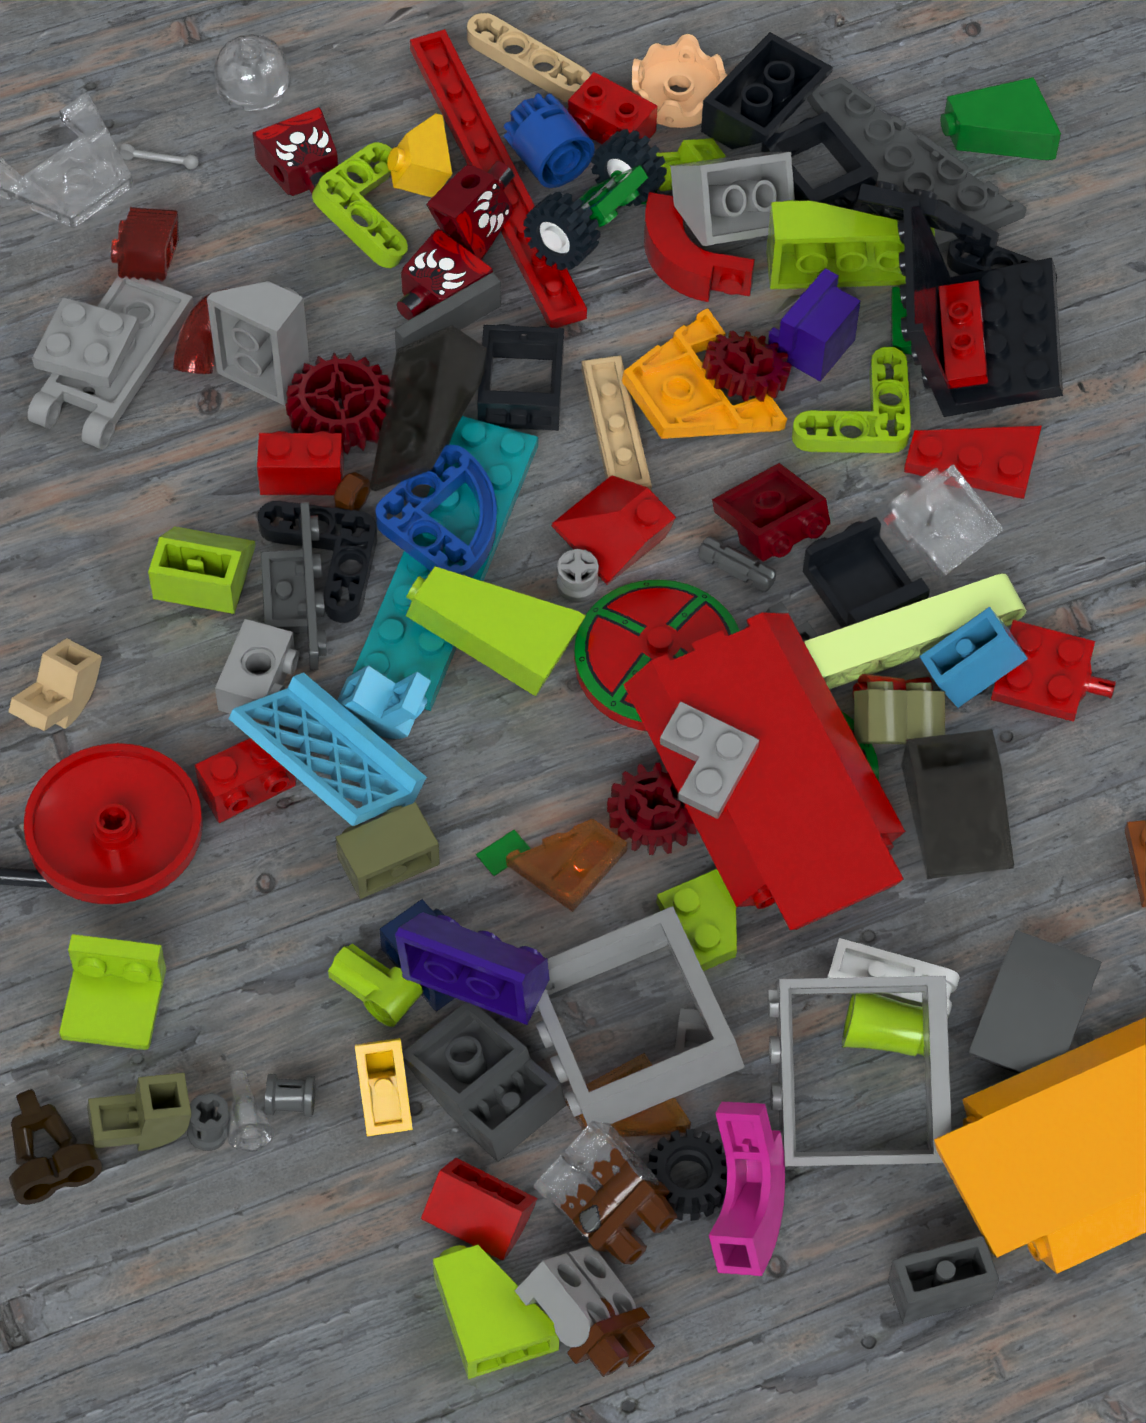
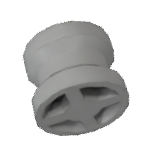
[557,549,599,602]

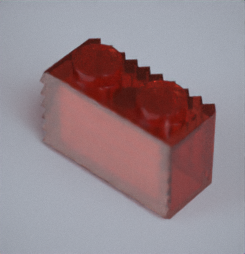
[111,207,179,282]

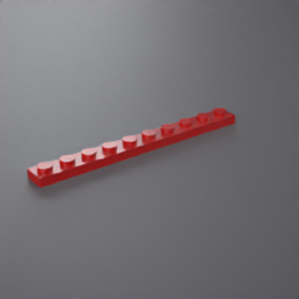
[410,29,587,328]

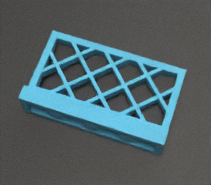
[228,672,427,826]

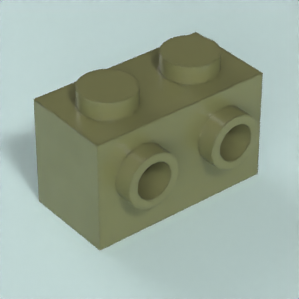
[335,802,440,899]

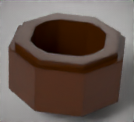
[334,472,371,511]

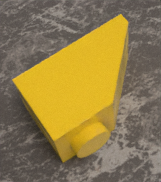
[387,113,452,197]

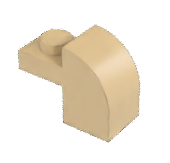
[9,638,102,731]

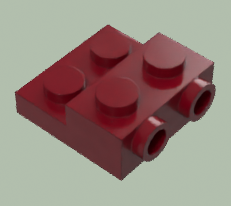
[712,463,831,562]

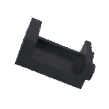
[803,517,930,628]

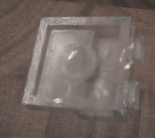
[883,464,1004,580]

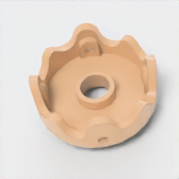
[631,34,728,128]

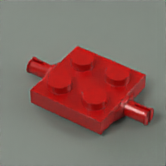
[991,620,1116,722]

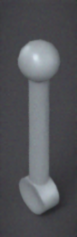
[119,144,199,170]

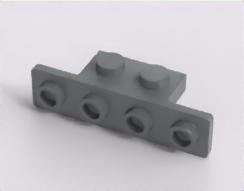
[261,502,327,670]

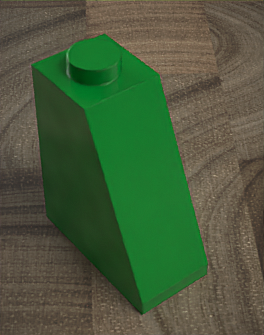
[940,77,1061,161]

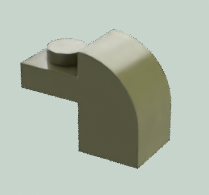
[87,1073,191,1151]

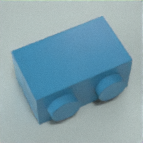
[919,607,1028,708]

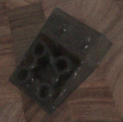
[901,729,1014,879]

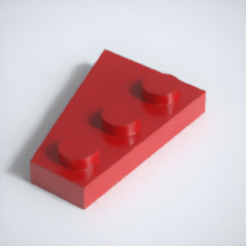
[904,426,1042,499]

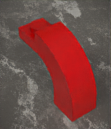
[644,192,755,302]

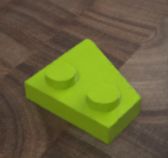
[656,869,737,971]

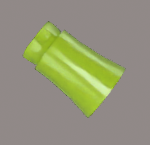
[842,994,924,1057]

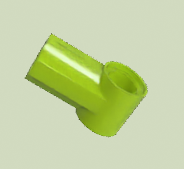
[328,944,423,1027]

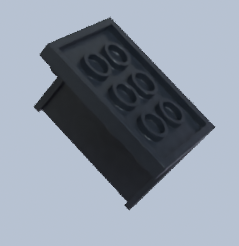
[898,199,1063,417]

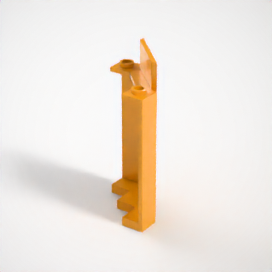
[934,1017,1146,1274]

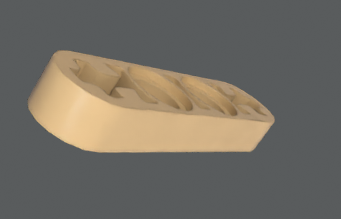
[467,13,590,103]

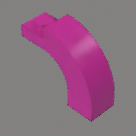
[709,1102,785,1276]

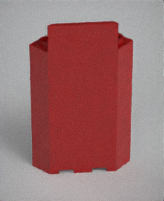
[623,612,906,930]

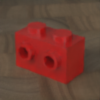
[568,72,658,144]
[257,431,344,496]
[195,738,296,823]

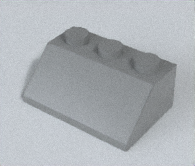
[670,152,795,246]
[207,281,310,406]

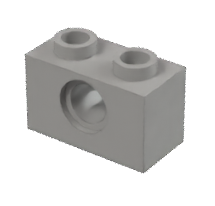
[215,619,299,724]

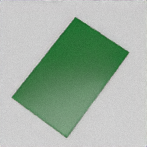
[476,830,532,876]

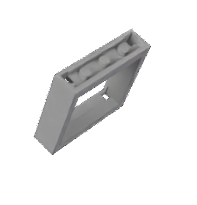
[533,906,745,1132]
[768,976,952,1167]

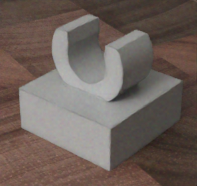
[675,1002,726,1053]

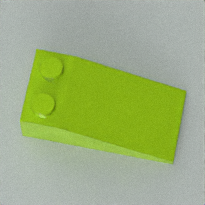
[766,200,935,289]

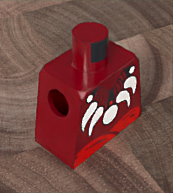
[253,107,338,196]
[426,161,515,260]
[396,228,493,320]

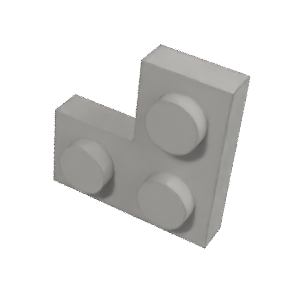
[660,701,759,819]

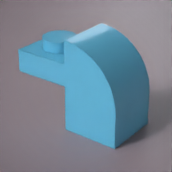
[337,666,431,739]

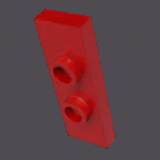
[939,280,988,389]

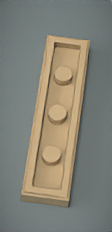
[581,355,652,491]

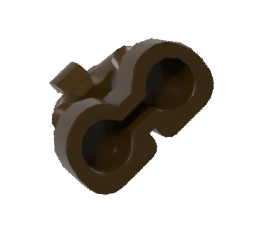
[9,1089,102,1205]

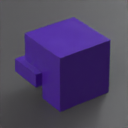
[768,268,861,382]

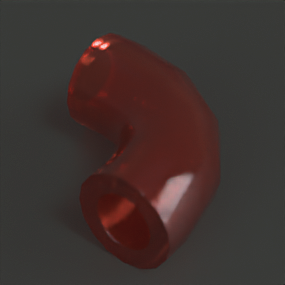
[173,289,227,374]

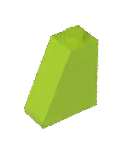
[433,1245,559,1379]

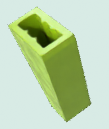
[406,566,586,696]

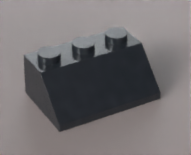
[701,32,833,150]

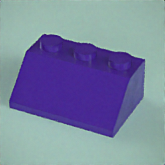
[395,912,550,1025]

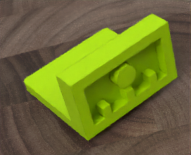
[59,934,166,1050]

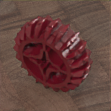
[286,352,396,455]

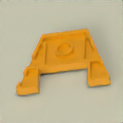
[622,308,787,439]

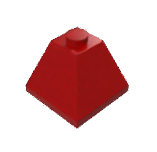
[551,475,676,585]

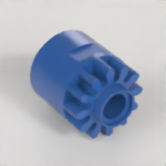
[503,93,595,188]

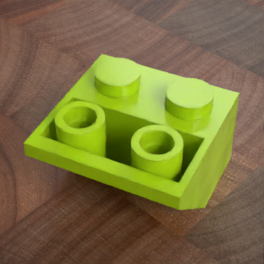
[148,526,256,614]

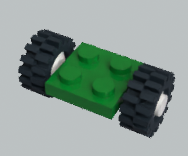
[523,129,667,270]

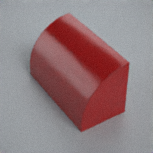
[421,1158,538,1261]

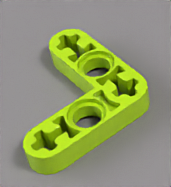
[312,142,408,268]
[792,346,911,453]

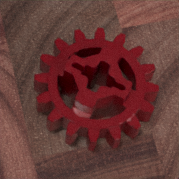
[702,331,792,402]
[607,763,698,855]

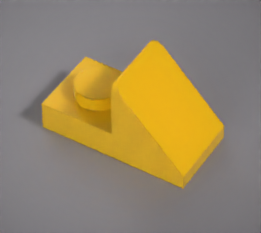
[354,1038,413,1137]

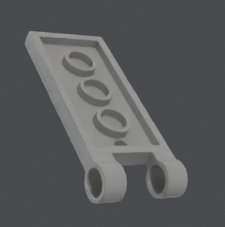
[28,270,194,450]

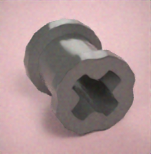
[265,1074,316,1117]
[187,1093,230,1151]

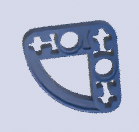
[375,444,497,578]

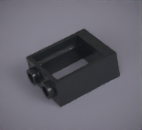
[761,111,878,209]
[477,324,564,431]

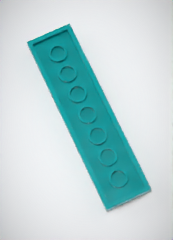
[352,416,538,711]

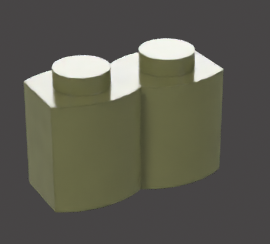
[854,681,945,745]

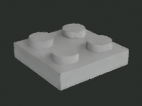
[32,298,139,388]

